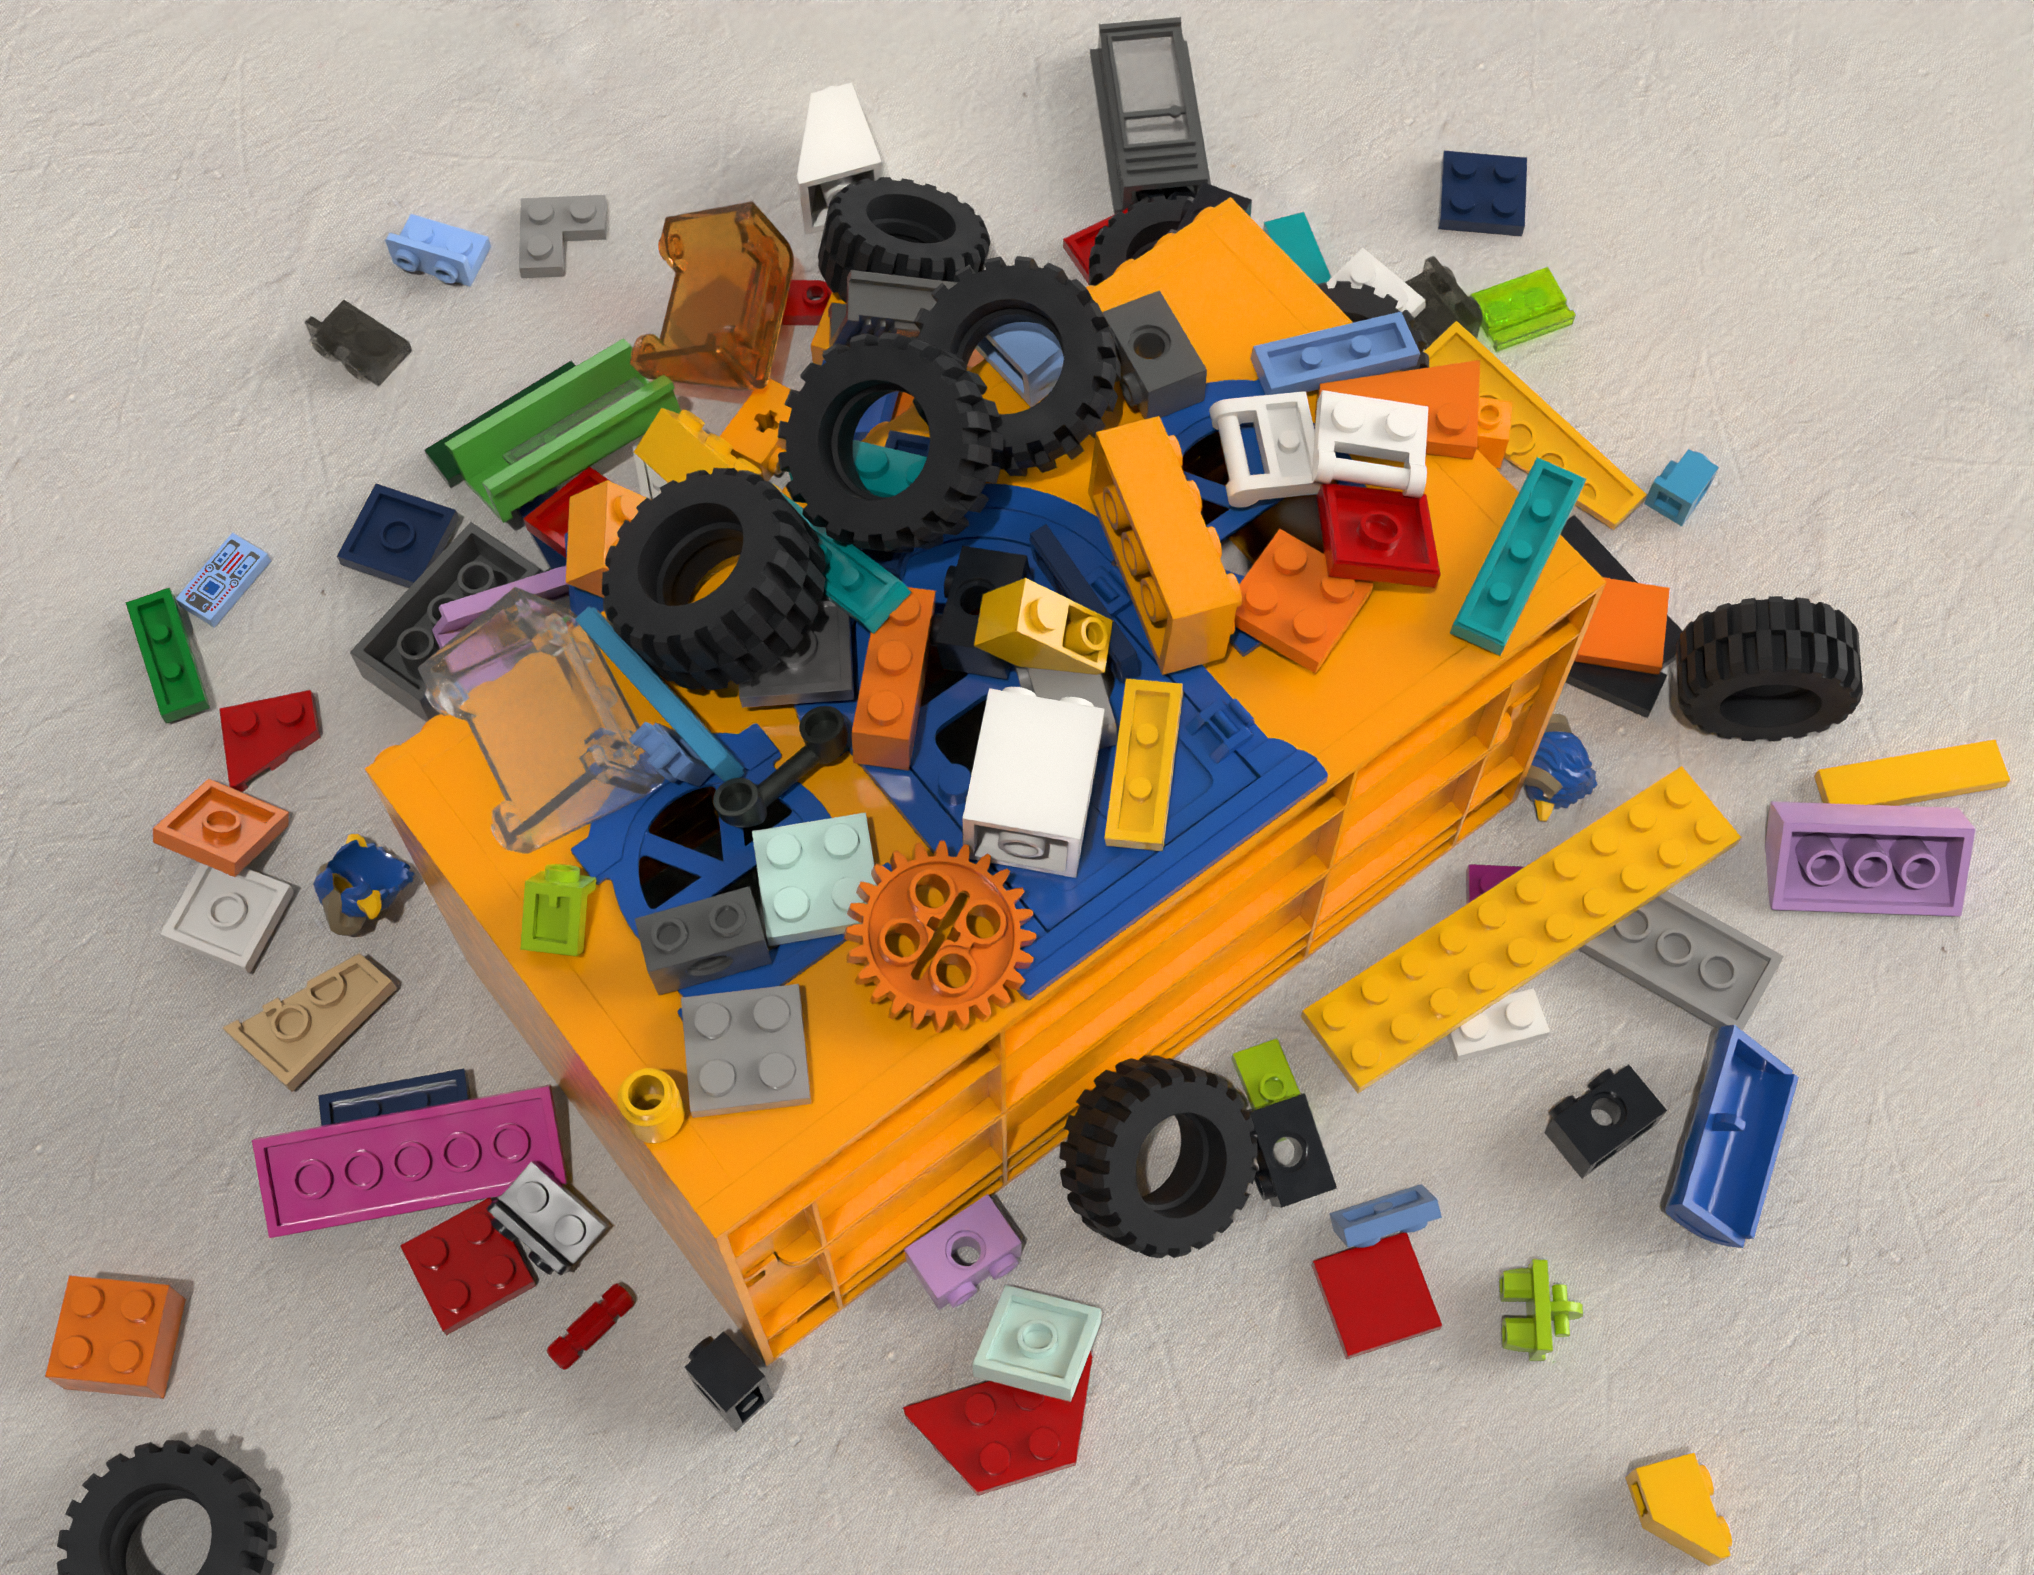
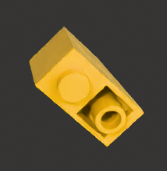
[974,578,1113,675]
[1625,1453,1732,1566]

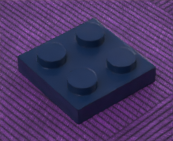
[1438,151,1527,236]
[337,483,459,588]

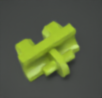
[1499,1259,1583,1361]

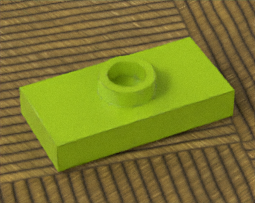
[1231,1038,1300,1144]

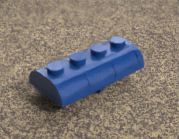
[1665,1025,1799,1248]

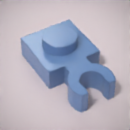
[629,722,713,787]

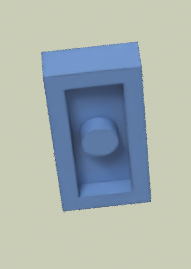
[1329,1184,1442,1248]

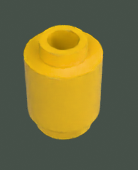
[617,1068,685,1143]

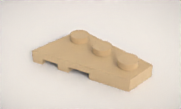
[223,953,397,1092]

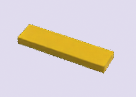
[1814,739,2011,806]

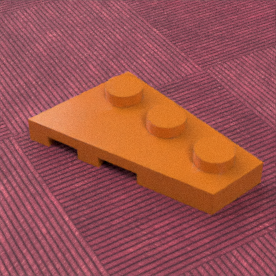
[1314,360,1480,460]

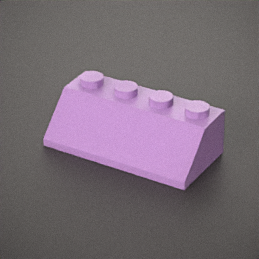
[1765,801,1976,916]

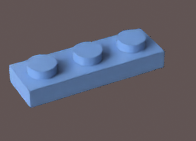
[1250,312,1420,395]

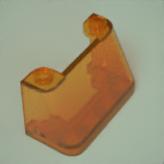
[630,201,794,391]

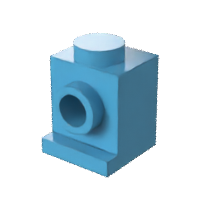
[1644,449,1719,526]

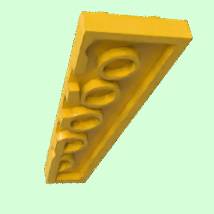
[1424,321,1647,530]

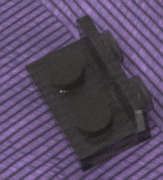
[1405,256,1483,350]
[305,300,412,386]

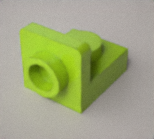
[520,864,596,956]

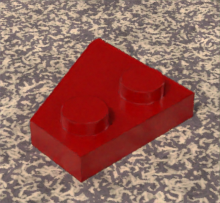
[219,690,321,792]

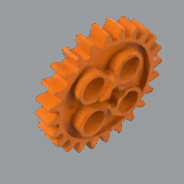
[844,840,1036,1033]

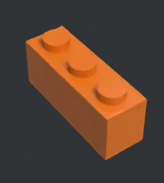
[852,587,936,771]

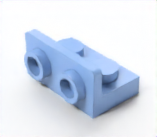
[385,214,491,287]

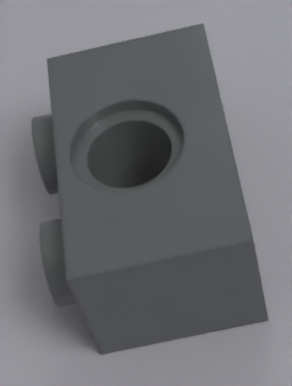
[1103,290,1207,419]
[635,887,772,995]

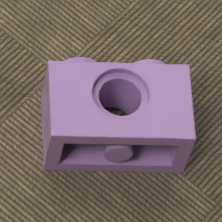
[904,1194,1021,1310]

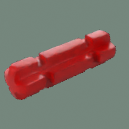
[546,1283,634,1370]

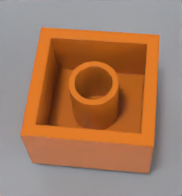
[45,1275,186,1399]

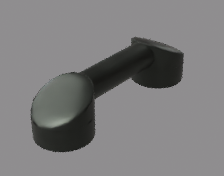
[713,706,848,827]

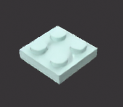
[752,812,877,946]
[972,1285,1101,1402]

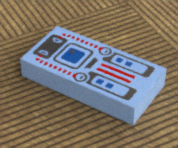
[176,533,271,628]

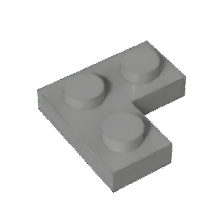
[519,195,607,278]

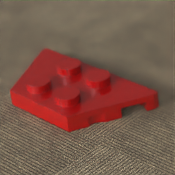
[903,1351,1093,1496]

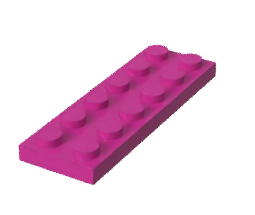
[252,1084,568,1238]

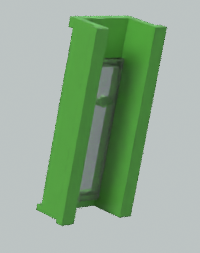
[444,338,681,523]

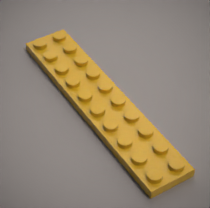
[1301,766,1742,1094]

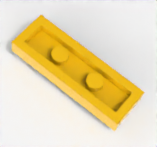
[1104,679,1183,851]

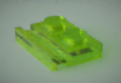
[1468,267,1576,352]

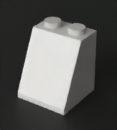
[797,82,883,235]
[963,687,1105,878]

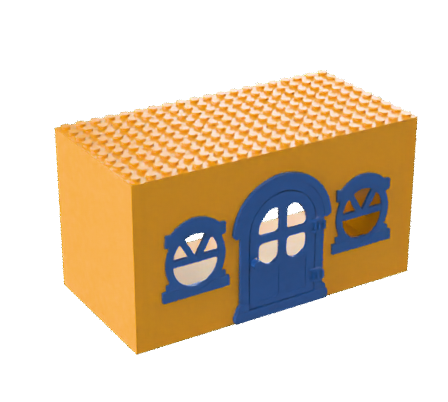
[364,197,1607,1366]

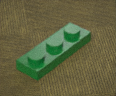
[125,588,210,724]

